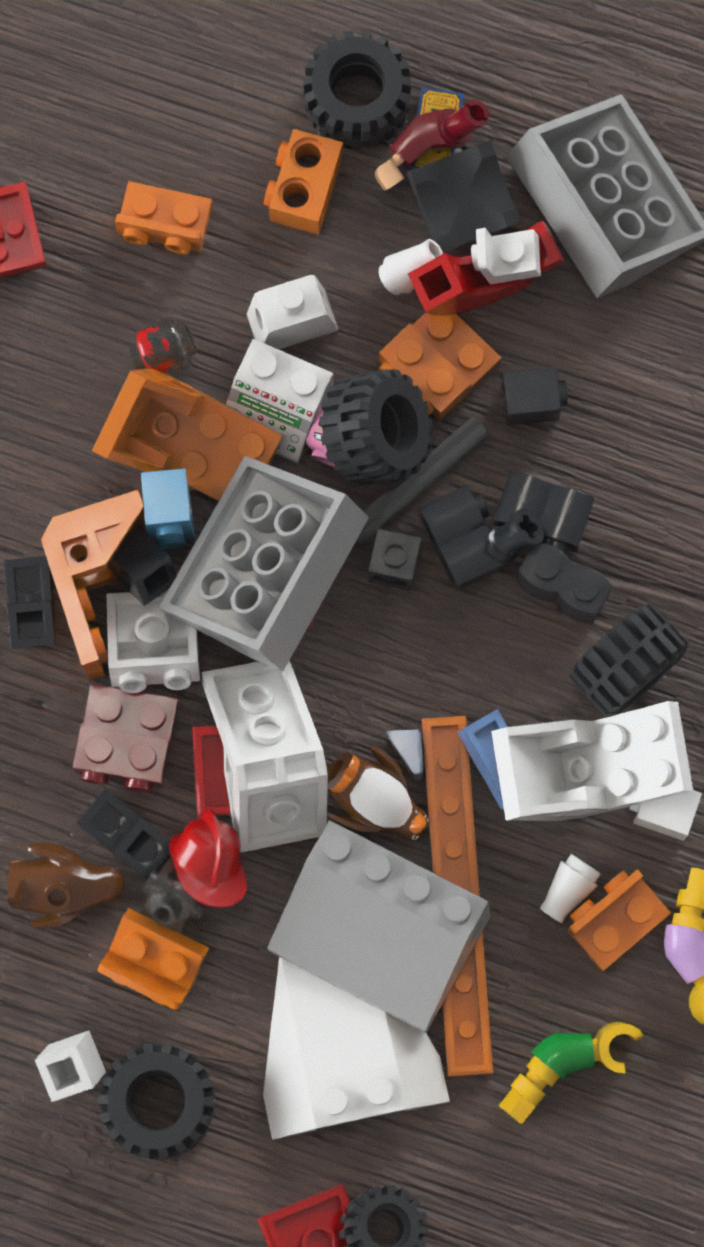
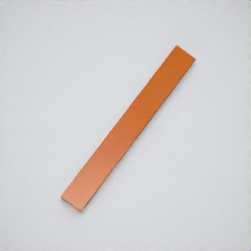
[421,716,493,1077]

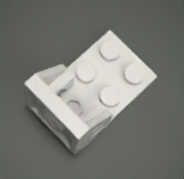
[202,660,328,853]
[492,701,693,821]

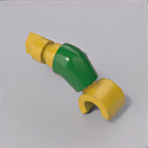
[498,1021,644,1125]

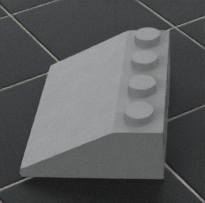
[506,94,704,298]
[159,456,369,672]
[267,820,491,1033]

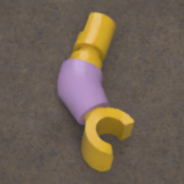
[664,867,704,1025]

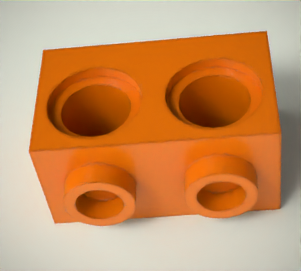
[263,129,343,235]

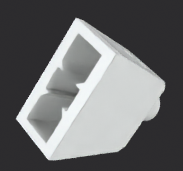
[247,275,338,349]

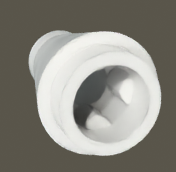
[379,239,443,295]
[540,854,601,923]

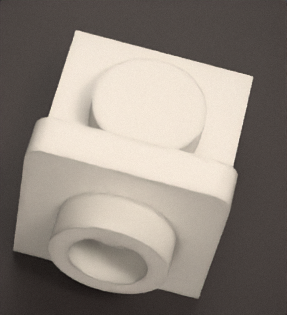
[471,228,541,284]

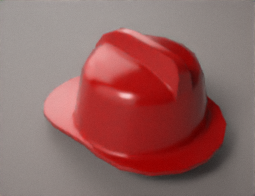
[169,810,247,908]

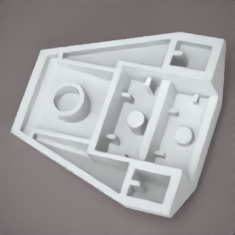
[263,957,450,1140]

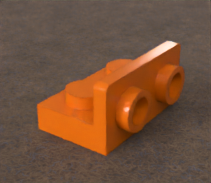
[115,181,213,254]
[567,869,671,972]
[98,908,209,1010]

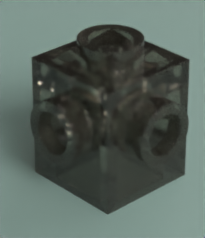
[140,856,207,934]

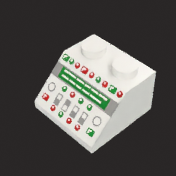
[226,339,333,464]

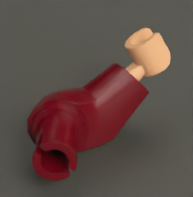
[375,99,489,191]

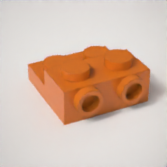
[379,312,502,421]

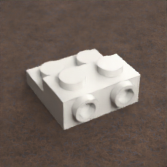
[106,589,200,693]

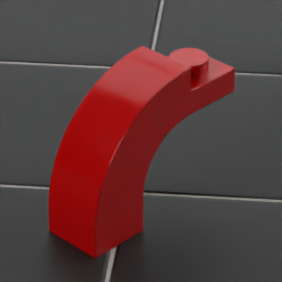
[408,221,565,316]

